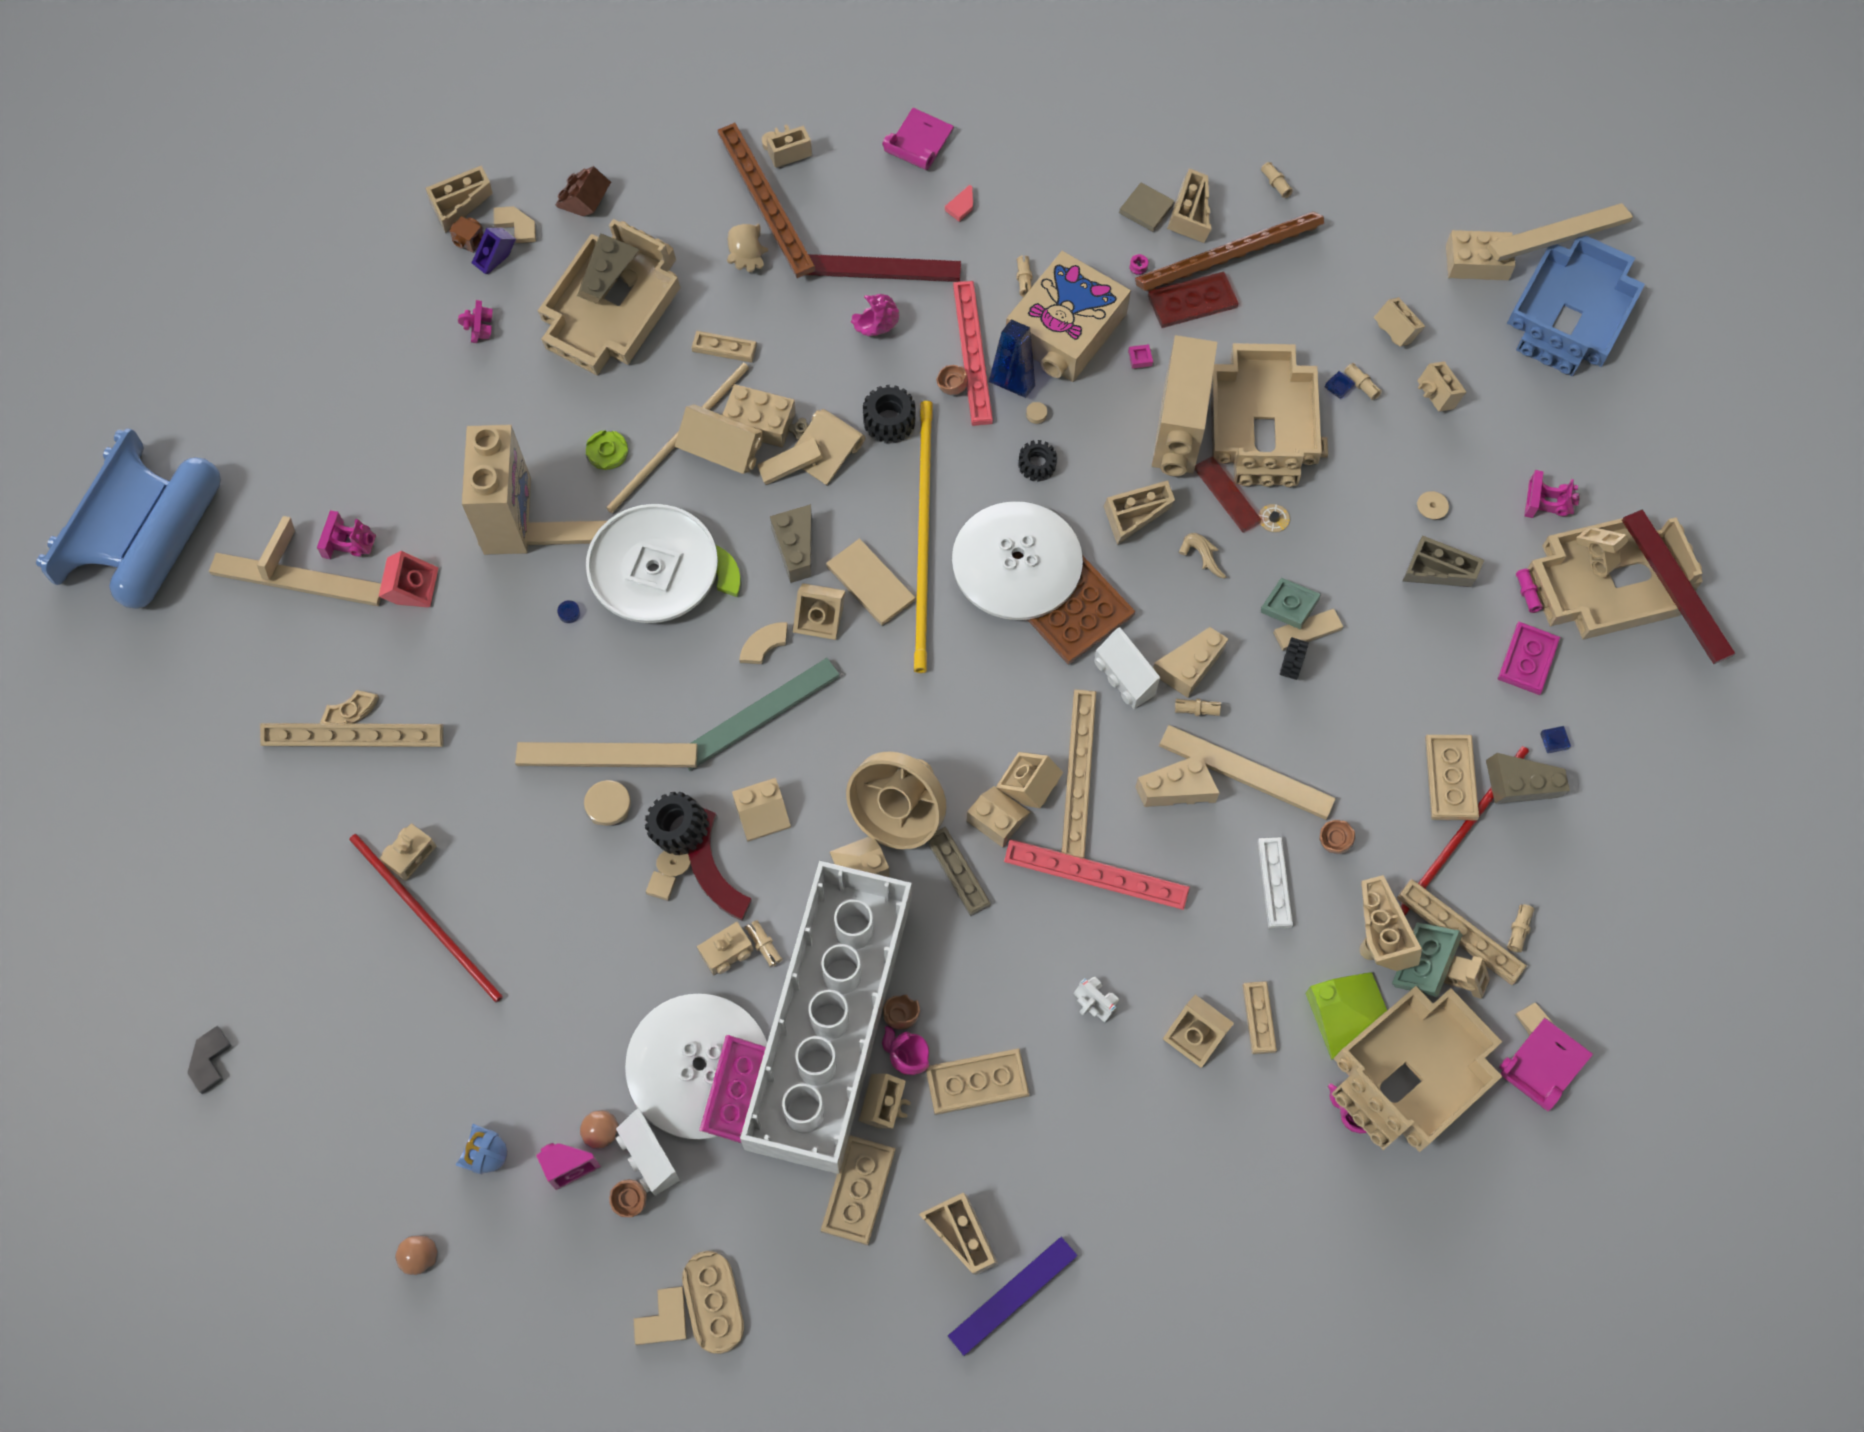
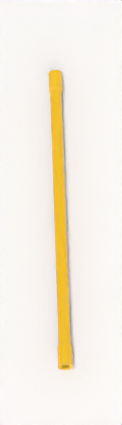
[914,401,933,673]

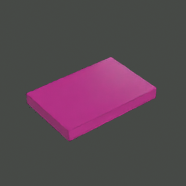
[1497,621,1560,695]

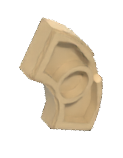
[739,622,788,664]
[320,690,379,723]

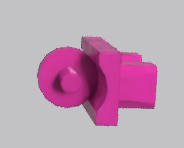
[458,300,493,343]

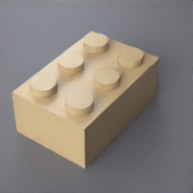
[1446,230,1515,280]
[722,384,796,448]

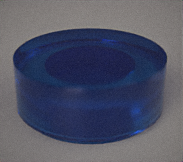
[557,600,580,623]

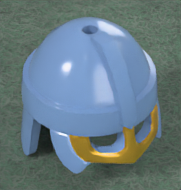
[455,1124,507,1174]

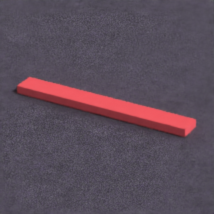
[953,281,993,426]
[1004,839,1190,910]

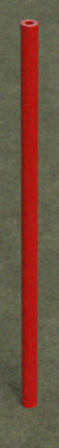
[1400,746,1529,916]
[349,834,503,1003]

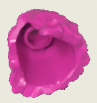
[851,294,899,336]

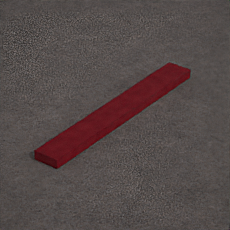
[807,254,961,282]
[1622,509,1736,664]

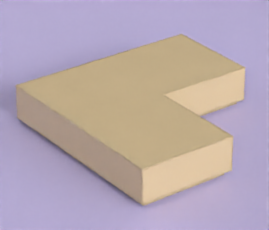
[634,1287,687,1345]

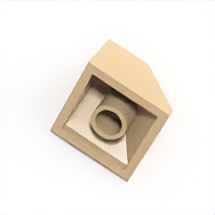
[830,837,890,877]

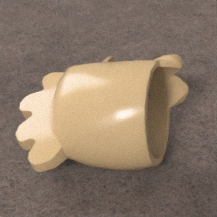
[727,224,768,272]

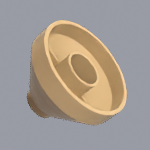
[846,752,946,849]

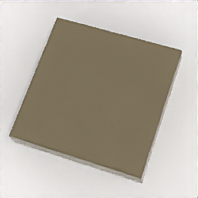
[1119,182,1174,232]

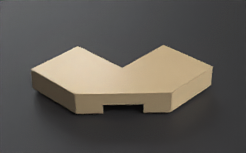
[494,206,536,243]

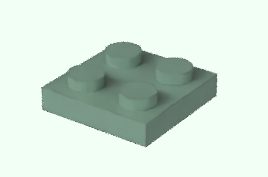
[1261,578,1321,629]

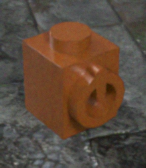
[449,216,484,253]

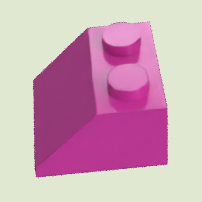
[536,1143,601,1190]

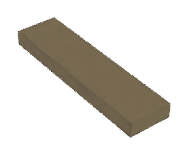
[927,826,991,916]

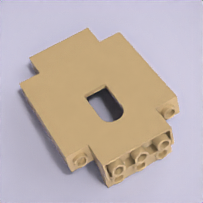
[538,219,681,376]
[1211,343,1322,487]
[1527,517,1703,640]
[1332,986,1502,1152]

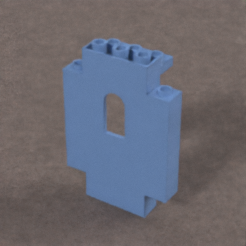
[1507,235,1645,377]

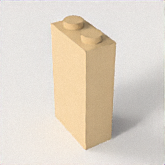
[674,404,763,474]

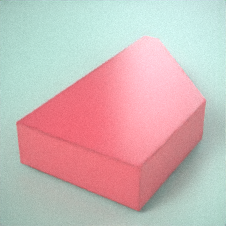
[945,185,973,222]

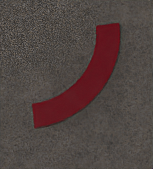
[688,807,752,921]

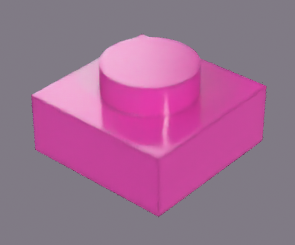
[1128,344,1153,369]

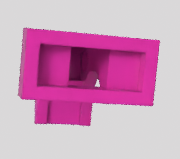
[1524,470,1580,518]
[317,510,376,559]

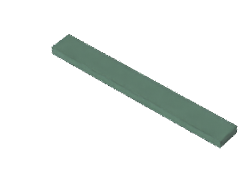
[687,658,839,771]

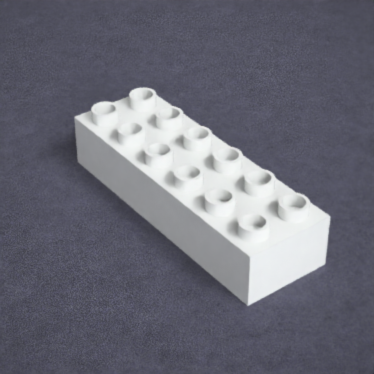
[740,861,912,1174]

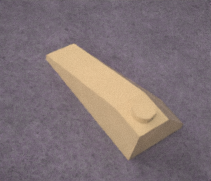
[1361,875,1422,971]

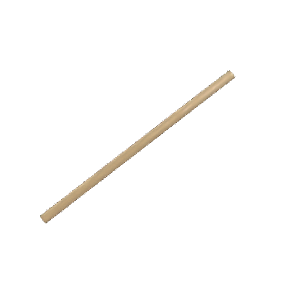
[606,363,749,513]

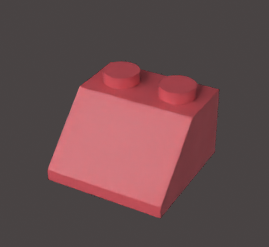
[378,551,438,607]

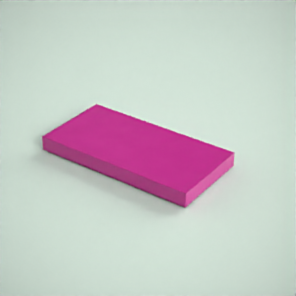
[699,1035,766,1144]

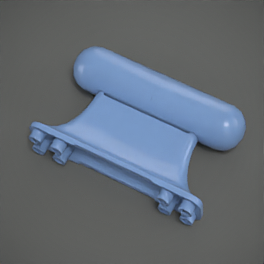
[36,428,221,609]

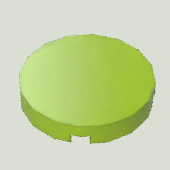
[585,430,628,470]

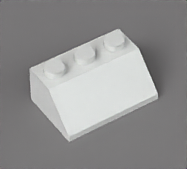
[1094,627,1160,709]
[616,1108,680,1196]

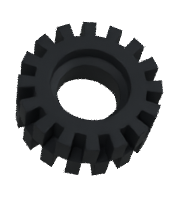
[1018,440,1057,482]
[1280,637,1309,680]

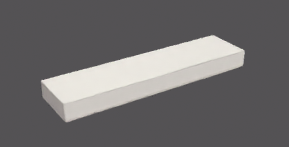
[1258,837,1293,929]

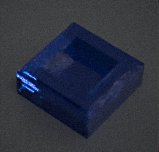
[1325,371,1355,399]

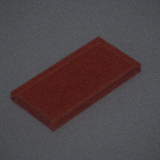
[1147,271,1239,328]

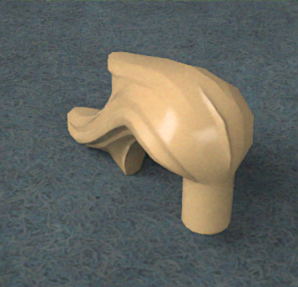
[1179,533,1227,579]

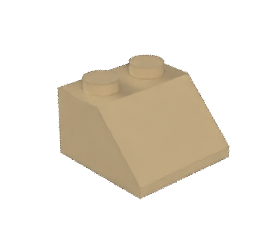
[793,583,845,640]
[996,752,1063,808]
[732,778,791,842]
[966,786,1030,848]
[1163,994,1234,1068]

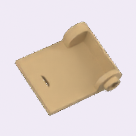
[794,409,865,485]

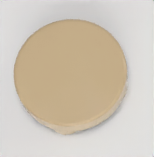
[584,780,631,826]

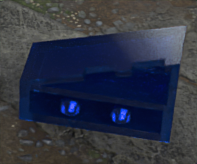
[989,319,1035,398]

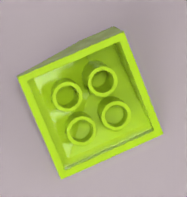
[1305,972,1387,1060]

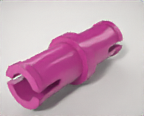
[1516,568,1543,613]

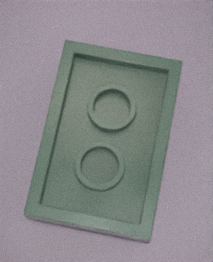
[1392,922,1462,997]

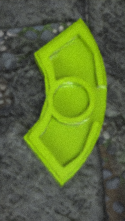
[715,545,741,597]

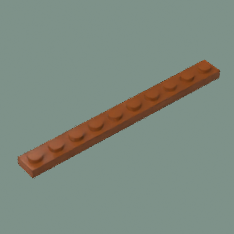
[717,123,815,278]
[1135,211,1324,291]

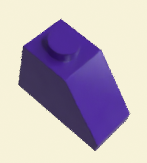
[471,228,516,274]

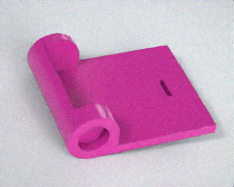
[882,108,954,171]
[1498,1017,1593,1112]

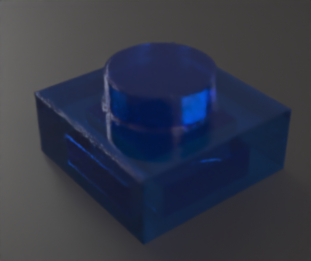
[1540,726,1571,754]

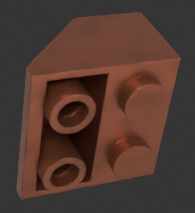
[555,166,611,217]

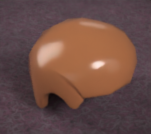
[936,365,968,395]
[1319,820,1355,854]
[882,994,920,1030]
[580,1110,619,1148]
[609,1179,647,1218]
[395,1236,437,1275]

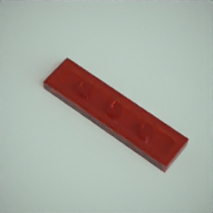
[1194,456,1261,532]

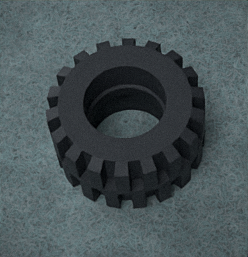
[863,385,916,443]
[645,791,709,855]

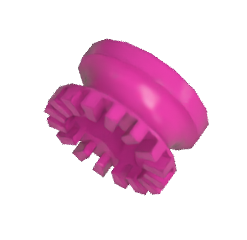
[1129,254,1148,275]

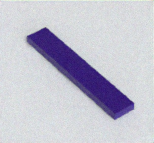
[947,1236,1078,1357]

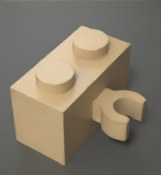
[767,125,812,168]
[1373,297,1426,347]
[1417,361,1466,412]
[380,823,437,881]
[697,922,754,976]
[859,1073,911,1129]

